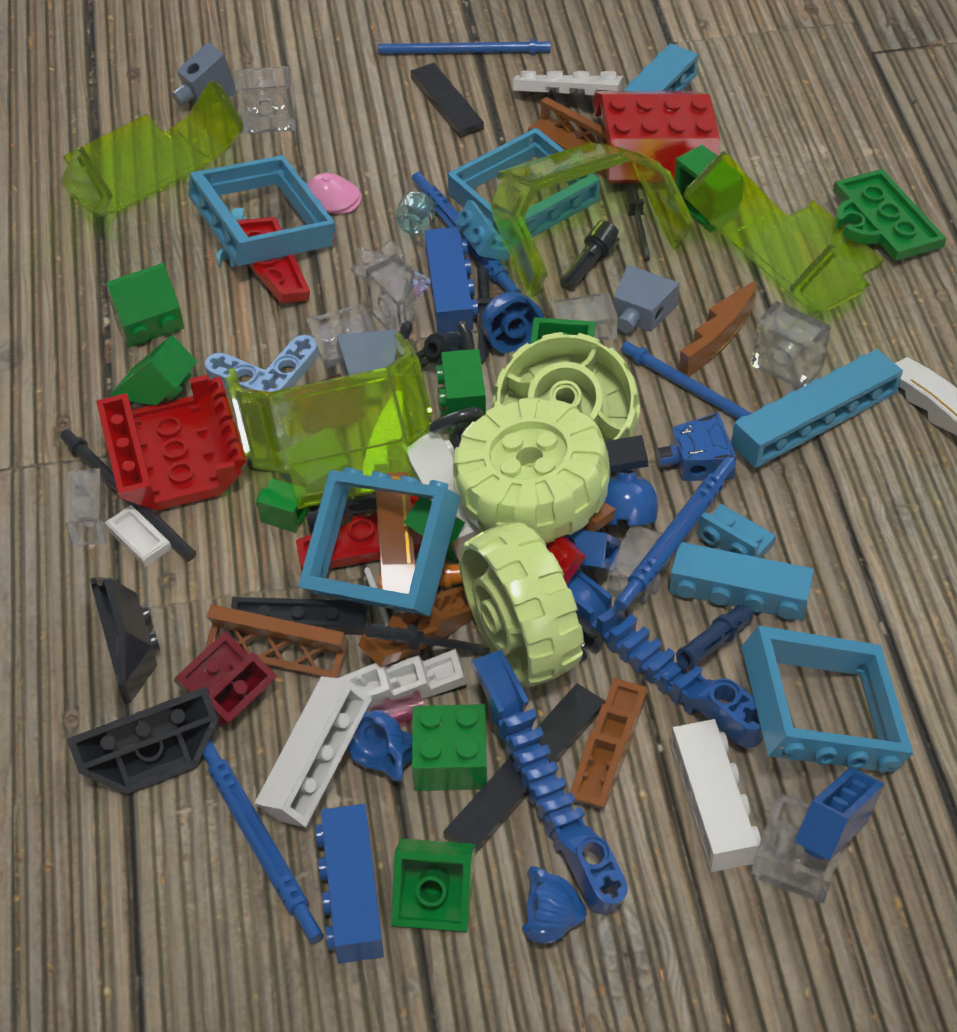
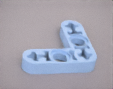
[205,335,318,400]

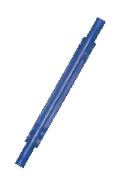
[412,172,521,294]
[614,457,736,611]
[202,739,324,944]

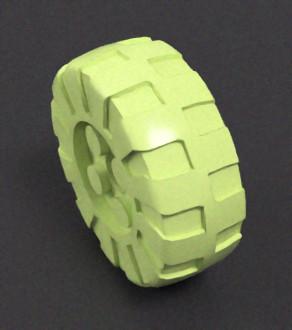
[492,332,640,441]
[453,398,610,543]
[459,522,584,687]

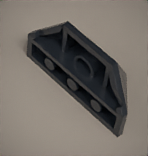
[89,577,160,705]
[67,687,218,794]

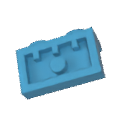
[456,200,512,262]
[698,504,776,558]

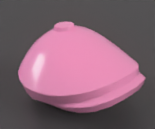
[307,172,362,215]

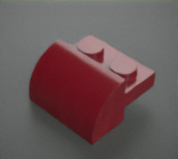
[173,631,277,727]

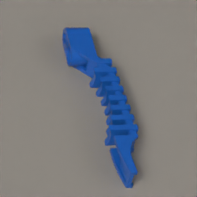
[567,570,763,748]
[471,650,628,915]

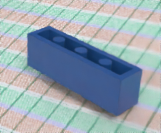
[424,227,478,333]
[794,767,885,861]
[315,804,384,964]

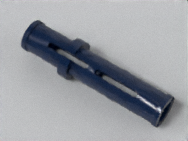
[676,604,753,669]

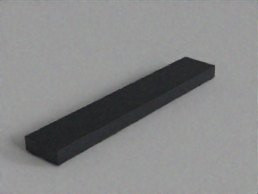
[443,683,605,855]

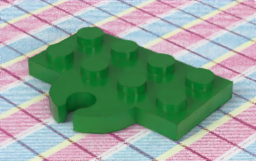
[832,169,947,261]

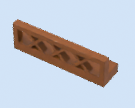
[528,97,608,179]
[204,604,349,678]

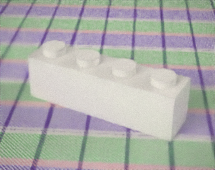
[402,432,485,559]
[254,676,372,827]
[670,719,761,872]

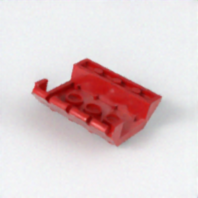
[593,91,720,183]
[96,374,247,511]

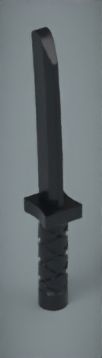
[624,183,650,261]
[476,268,493,365]
[365,624,490,654]

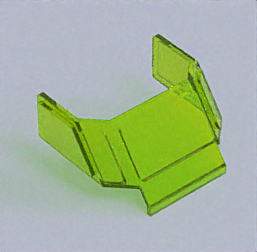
[60,80,244,217]
[491,142,693,297]
[684,151,885,315]
[225,333,433,509]

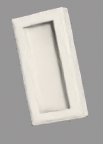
[105,505,172,567]

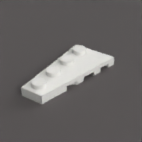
[513,71,623,95]

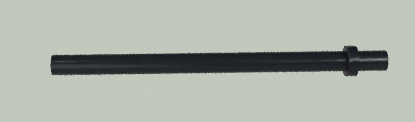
[60,429,196,561]

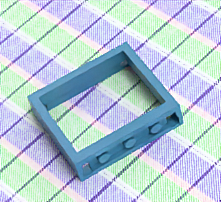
[447,127,600,249]
[188,155,336,266]
[298,467,461,617]
[741,625,913,773]

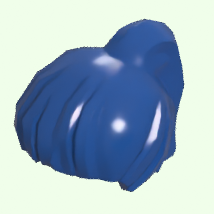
[348,710,412,781]
[522,866,587,944]

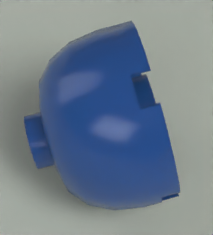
[482,292,544,354]
[605,470,659,526]

